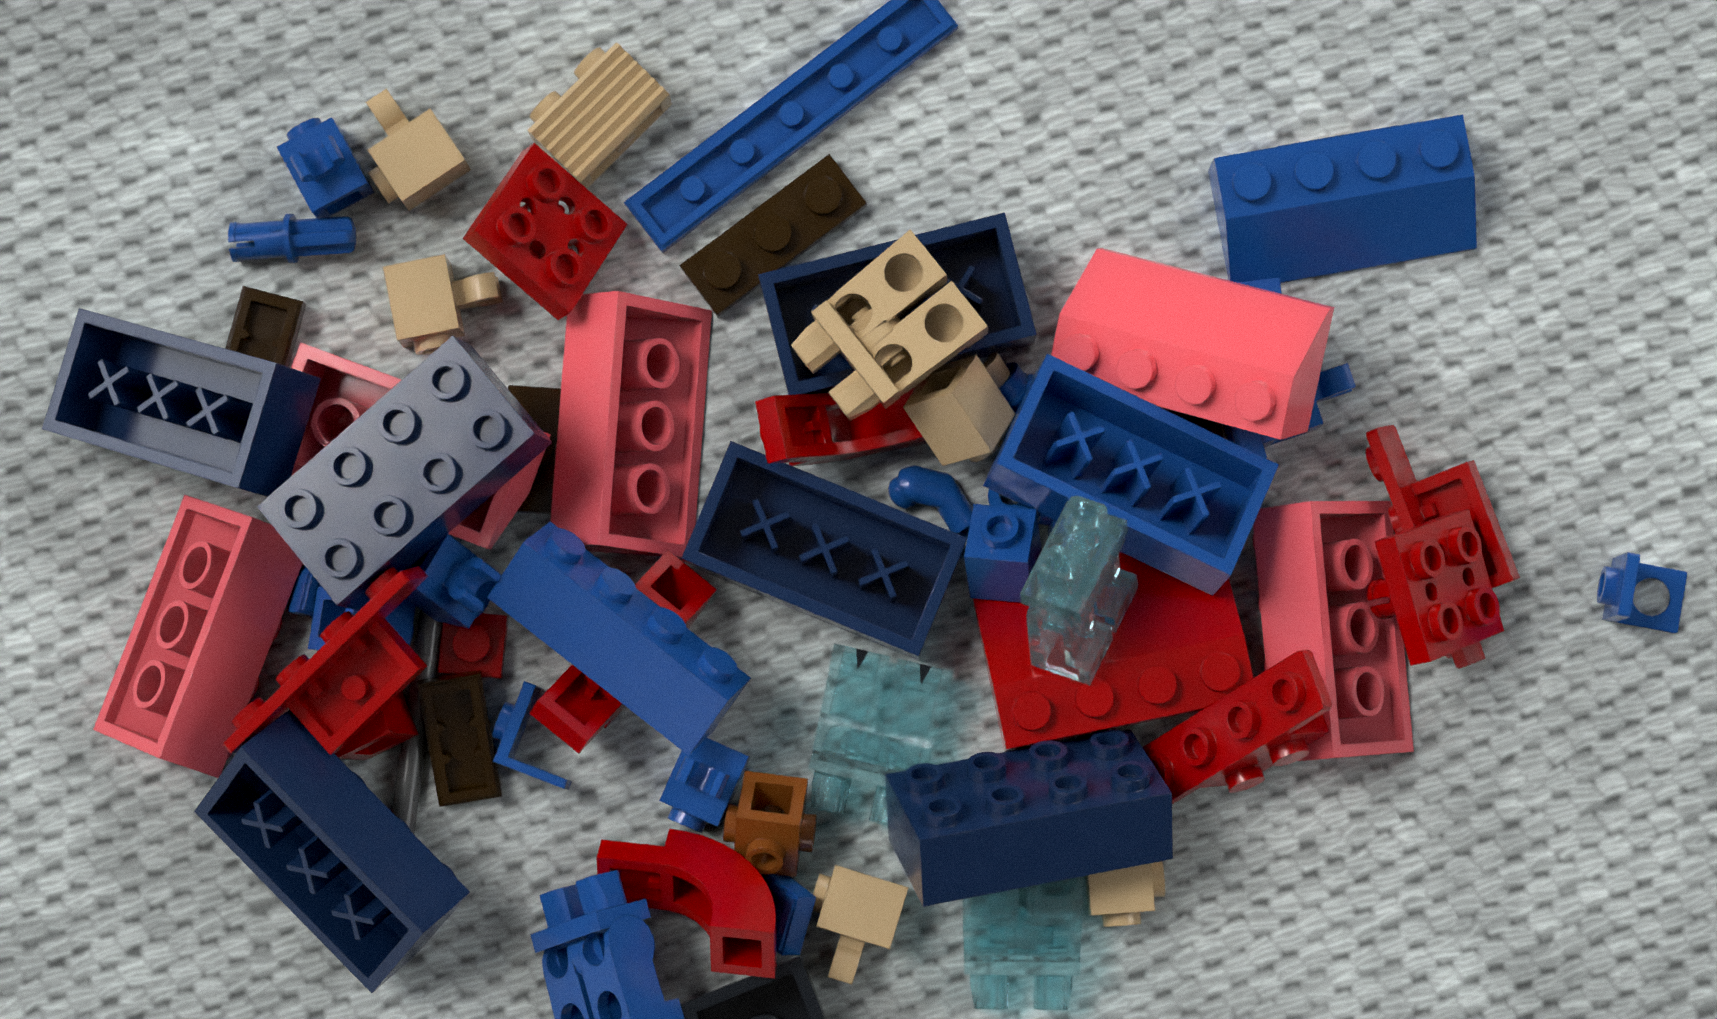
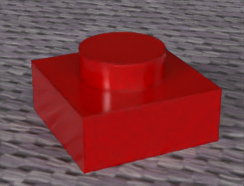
[438,613,509,679]

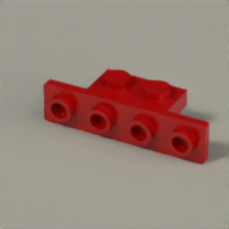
[1365,425,1520,669]
[223,566,428,755]
[1142,650,1332,804]

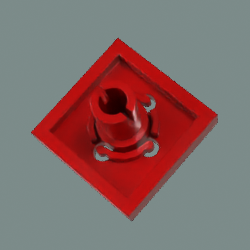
[463,143,628,320]
[1367,509,1504,666]

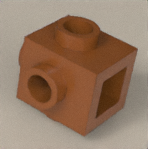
[723,771,817,877]

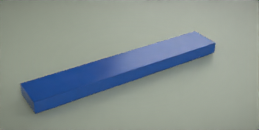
[624,0,958,254]

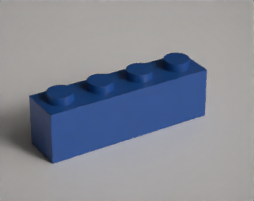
[487,521,751,756]

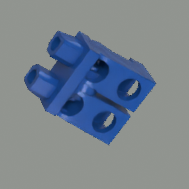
[530,870,685,1019]

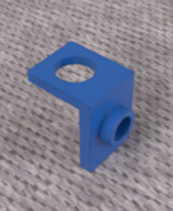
[1597,552,1687,633]
[492,681,572,790]

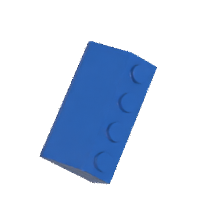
[1208,114,1477,283]

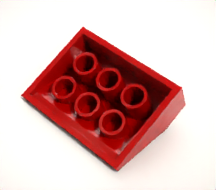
[972,543,1253,751]

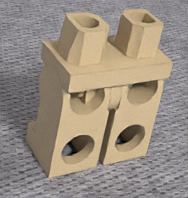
[791,229,988,421]

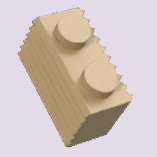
[527,42,672,189]

